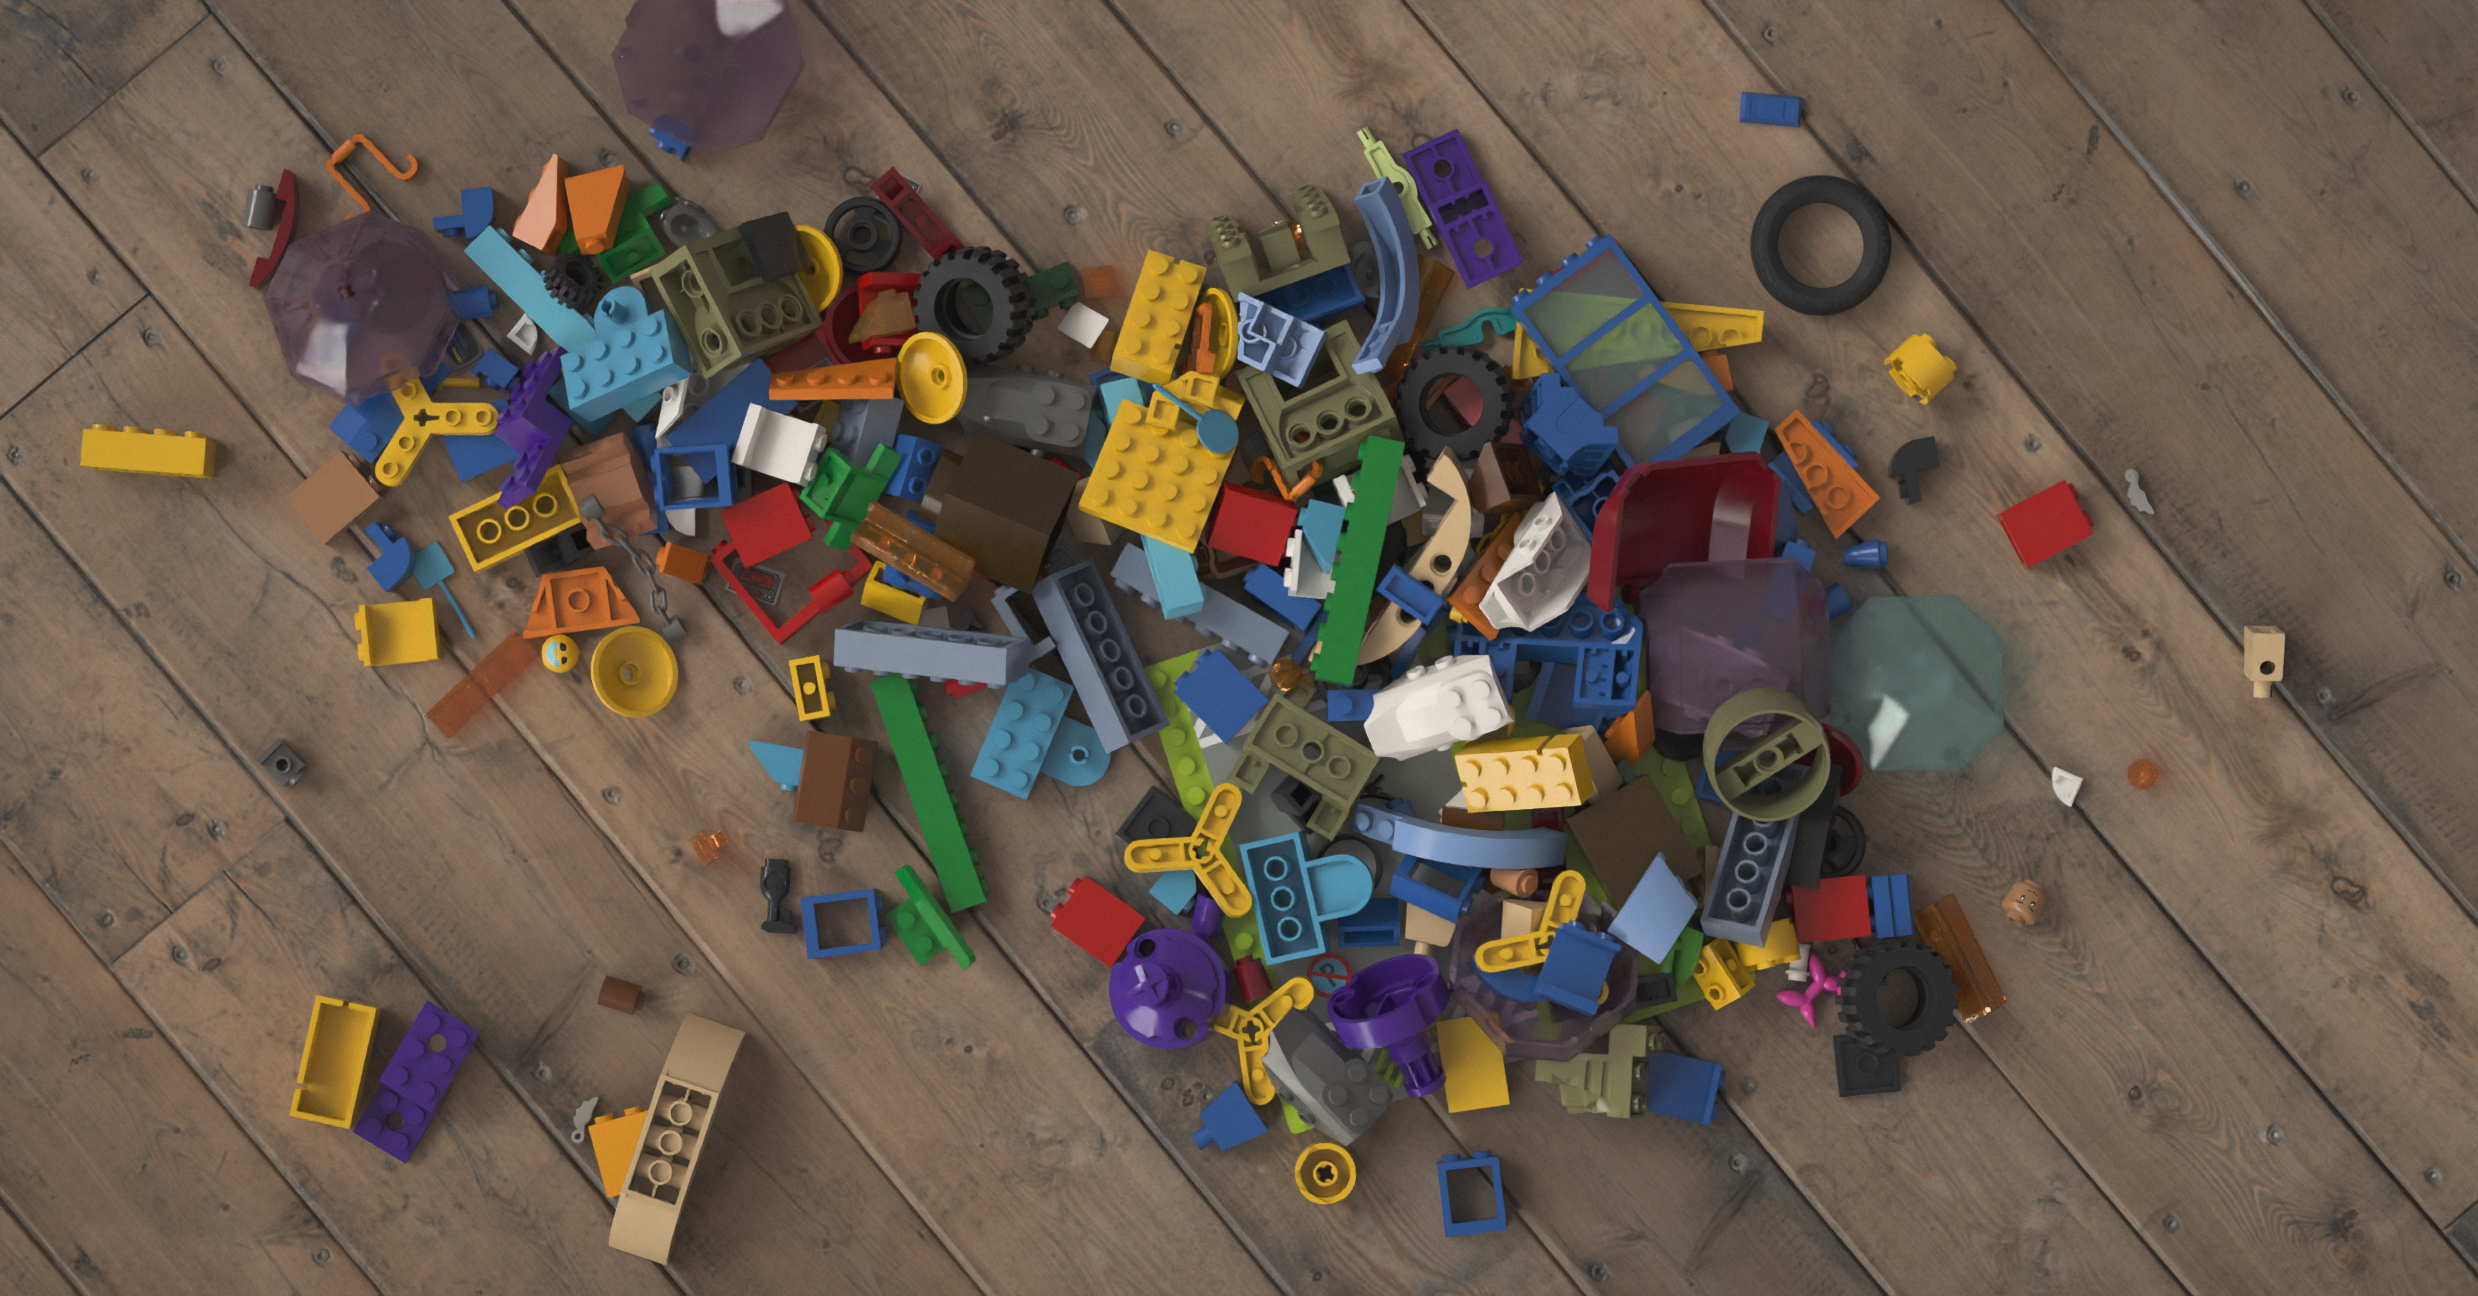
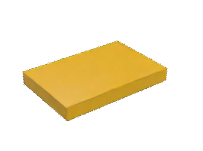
[1435,1013,1510,1113]

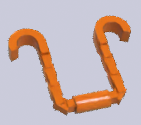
[326,134,419,227]
[1181,303,1215,376]
[1250,431,1324,502]

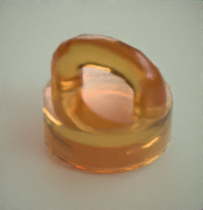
[1269,659,1303,691]
[2126,759,2158,789]

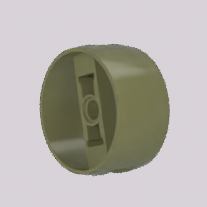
[1703,688,1831,822]

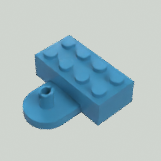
[560,286,693,422]
[970,667,1111,800]
[1239,830,1374,965]

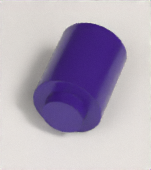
[1190,890,1225,939]

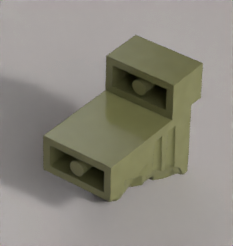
[1535,1023,1665,1118]

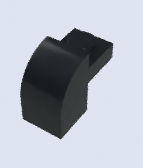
[1888,436,1940,505]
[524,523,601,578]
[1270,774,1321,835]

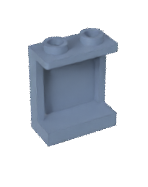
[991,585,1057,664]

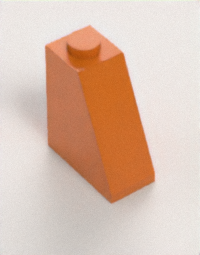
[564,164,631,255]

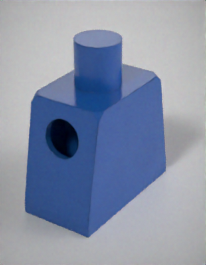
[1191,1081,1268,1151]

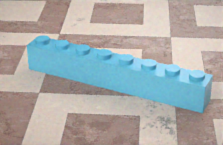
[464,225,664,424]
[1098,377,1207,620]

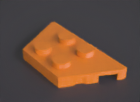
[523,566,641,639]

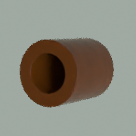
[597,975,646,1015]

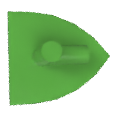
[1659,924,1704,989]

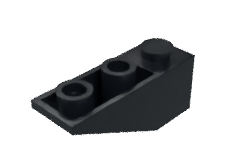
[671,464,755,499]

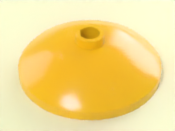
[784,224,843,314]
[1192,288,1240,380]
[896,332,968,424]
[591,626,678,718]

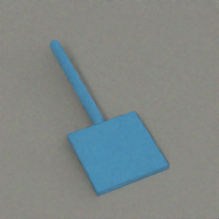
[413,541,476,639]

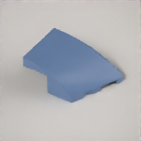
[1238,292,1328,389]
[1607,852,1699,964]

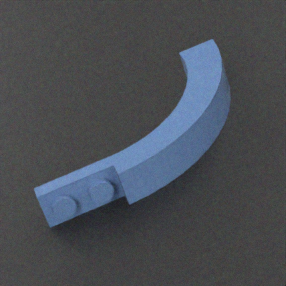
[1352,176,1420,375]
[1352,800,1568,869]

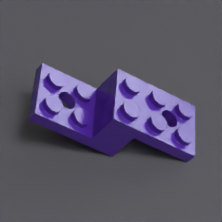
[1402,128,1523,290]
[493,346,573,510]
[353,1001,481,1163]

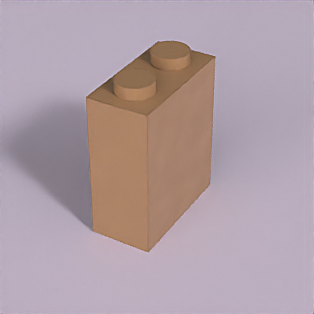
[284,450,384,546]

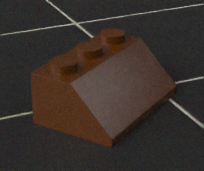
[1468,441,1544,515]
[792,730,878,833]

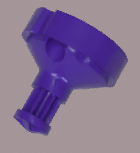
[1109,928,1233,1050]
[1327,954,1451,1097]

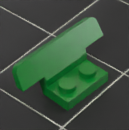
[559,183,672,284]
[799,443,900,550]
[885,864,976,971]

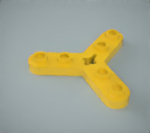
[375,351,499,487]
[1124,783,1252,918]
[1475,870,1609,1005]
[1214,976,1316,1105]

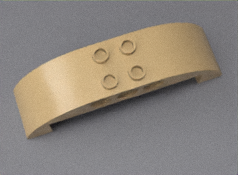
[1308,446,1473,665]

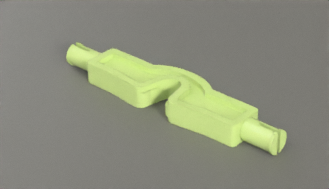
[1356,126,1439,250]

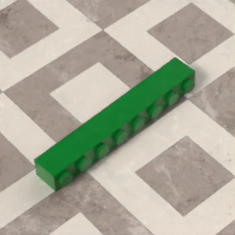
[1310,435,1405,687]
[870,673,991,914]

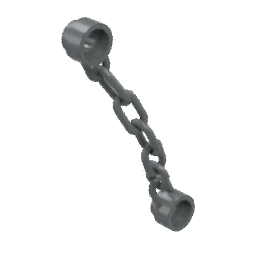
[579,493,689,642]

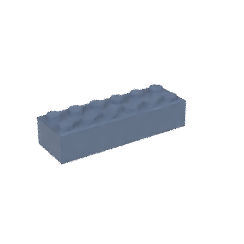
[1110,542,1291,669]
[1032,559,1170,754]
[834,619,1030,689]
[1700,756,1810,948]

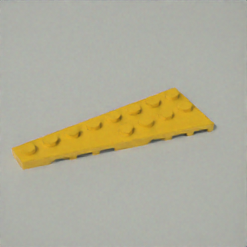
[1511,288,1764,380]

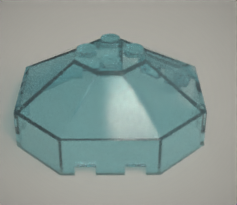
[1824,595,2004,771]

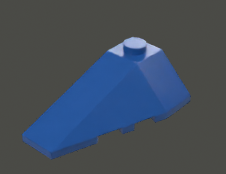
[328,351,453,465]

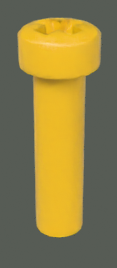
[437,377,480,389]

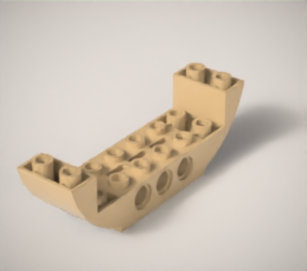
[609,1013,746,1266]

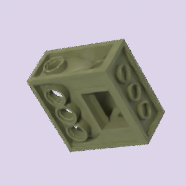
[649,226,824,380]
[1235,320,1405,491]

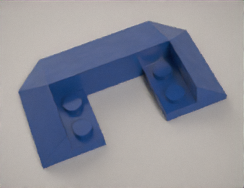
[1453,592,1643,721]

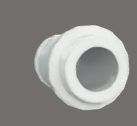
[1786,943,1811,982]

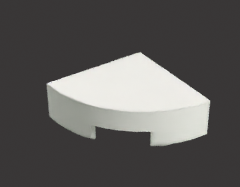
[507,312,539,356]
[665,508,696,537]
[2051,767,2083,807]

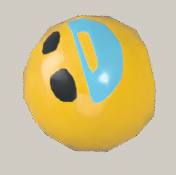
[542,634,580,673]

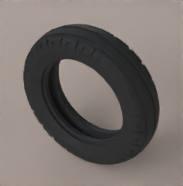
[1750,175,1891,316]

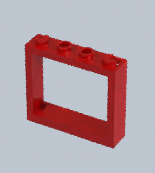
[709,483,874,645]

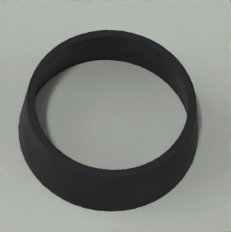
[1317,833,1383,890]

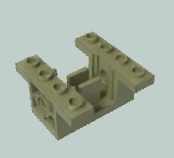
[1204,184,1351,303]
[1227,674,1384,842]

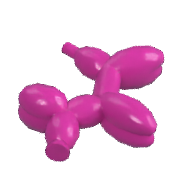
[1777,954,1846,1028]

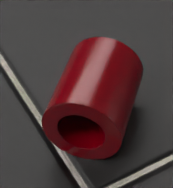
[1232,954,1274,1003]

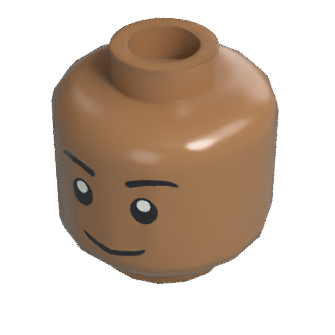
[2002,879,2048,927]

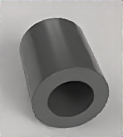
[242,184,278,231]

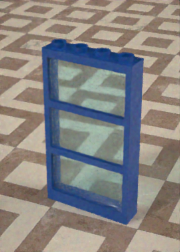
[1508,233,1741,470]

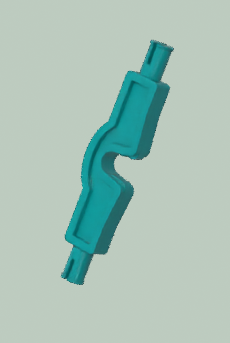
[1420,307,1516,353]

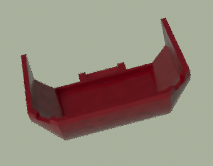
[1587,451,1782,612]

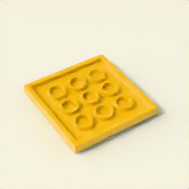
[1078,398,1238,554]

